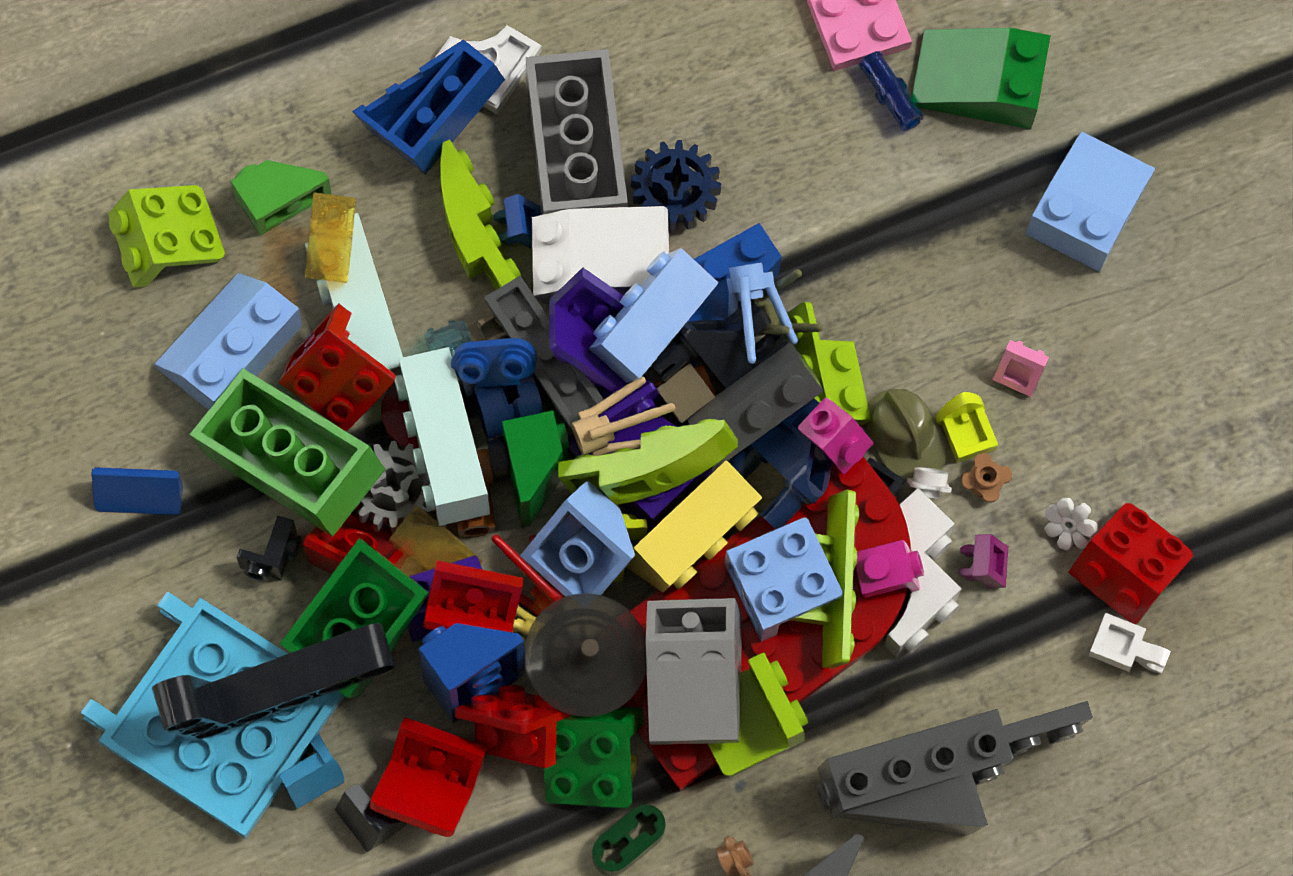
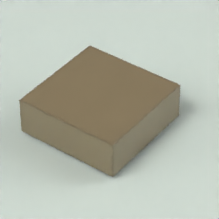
[656,363,715,423]

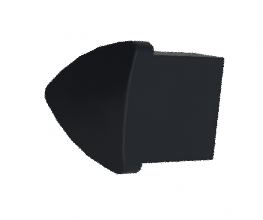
[335,783,408,852]

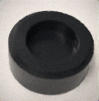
[487,438,511,483]

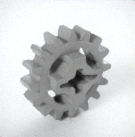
[354,441,429,535]

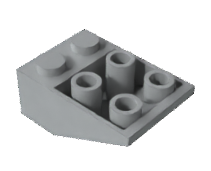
[646,598,742,745]

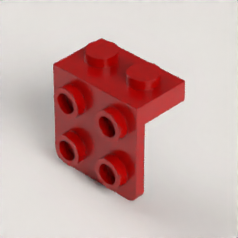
[1067,503,1193,625]
[369,717,488,837]

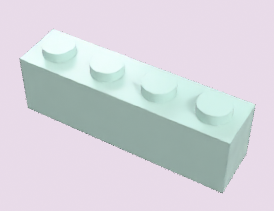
[305,213,403,376]
[394,347,490,526]

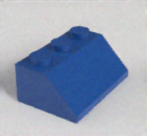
[419,623,525,723]

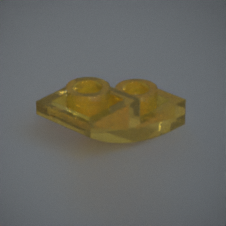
[304,192,356,283]
[389,505,483,572]

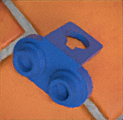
[451,338,537,388]

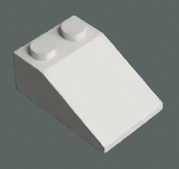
[532,206,669,306]

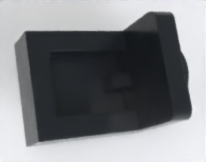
[237,515,301,581]

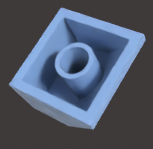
[520,480,635,613]

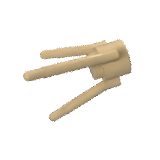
[571,377,676,456]

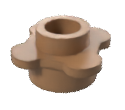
[961,453,1012,503]
[716,835,754,876]

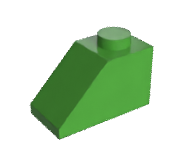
[231,160,332,236]

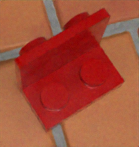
[278,303,396,431]

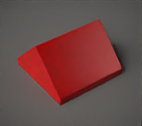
[303,511,415,574]

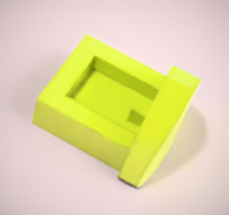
[935,392,998,463]

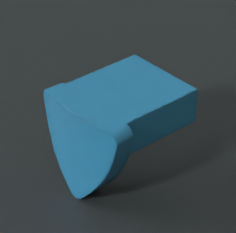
[279,735,344,809]

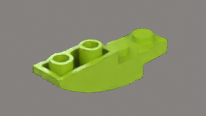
[440,139,522,290]
[558,419,738,505]

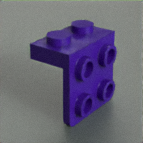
[549,267,624,392]

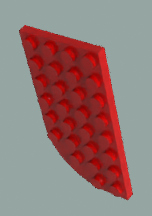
[577,457,911,791]

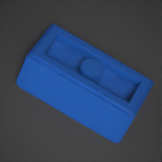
[91,467,183,515]

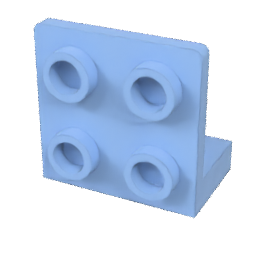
[724,518,843,642]

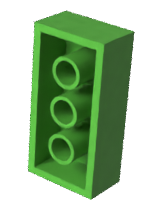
[189,368,385,537]

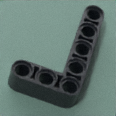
[152,623,395,739]

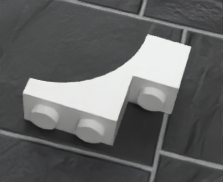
[884,488,962,658]

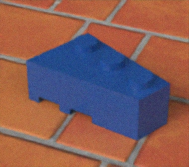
[352,40,505,175]
[674,223,782,367]

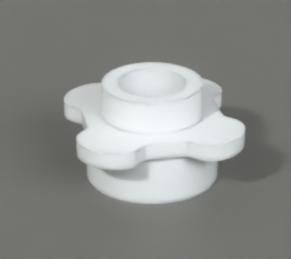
[907,467,952,498]

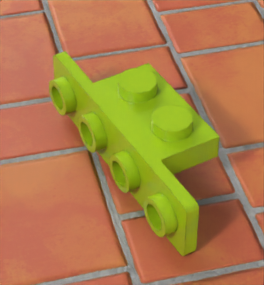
[784,302,871,426]
[790,490,859,669]

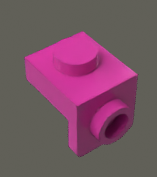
[798,398,874,474]
[856,540,924,598]

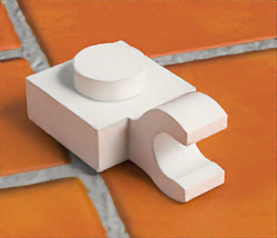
[1089,613,1171,674]

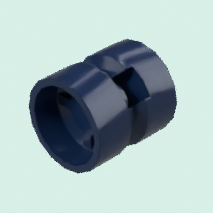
[472,374,544,440]

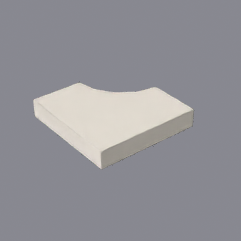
[436,25,542,114]

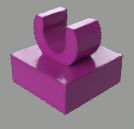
[959,534,1009,589]

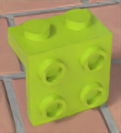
[108,185,225,288]
[707,652,808,777]

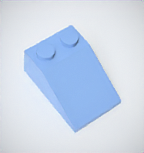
[1025,131,1155,272]

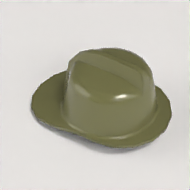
[864,389,947,481]

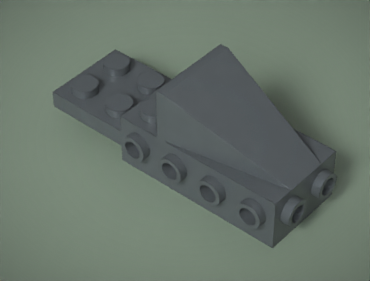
[816,701,1093,835]

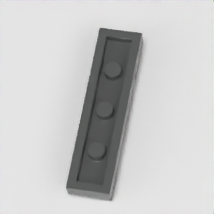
[484,276,609,435]

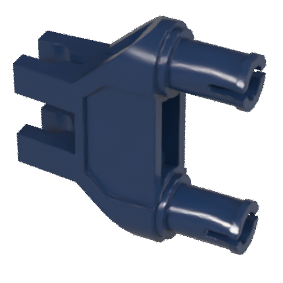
[728,398,832,529]

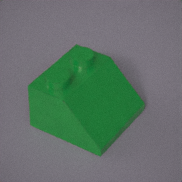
[502,411,569,528]

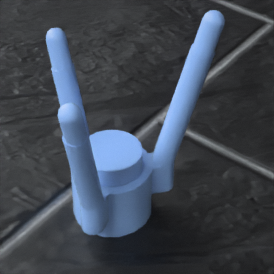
[726,263,798,364]

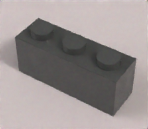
[687,342,824,467]

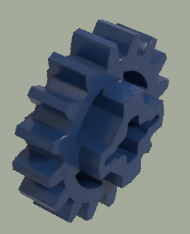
[631,140,721,231]

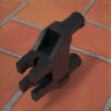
[651,299,788,389]

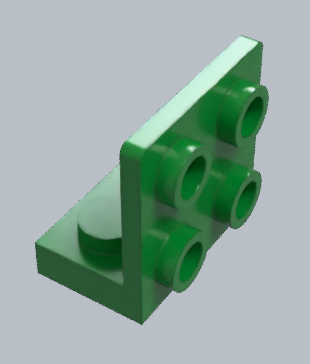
[544,705,643,808]

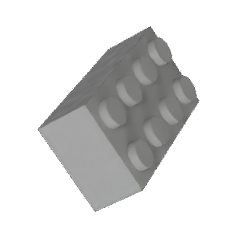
[525,49,628,215]

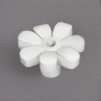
[1044,497,1097,551]

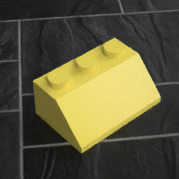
[626,460,762,592]

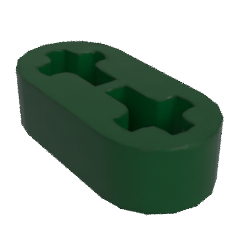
[592,804,666,876]

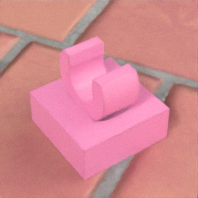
[993,340,1049,397]

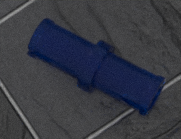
[859,51,924,131]

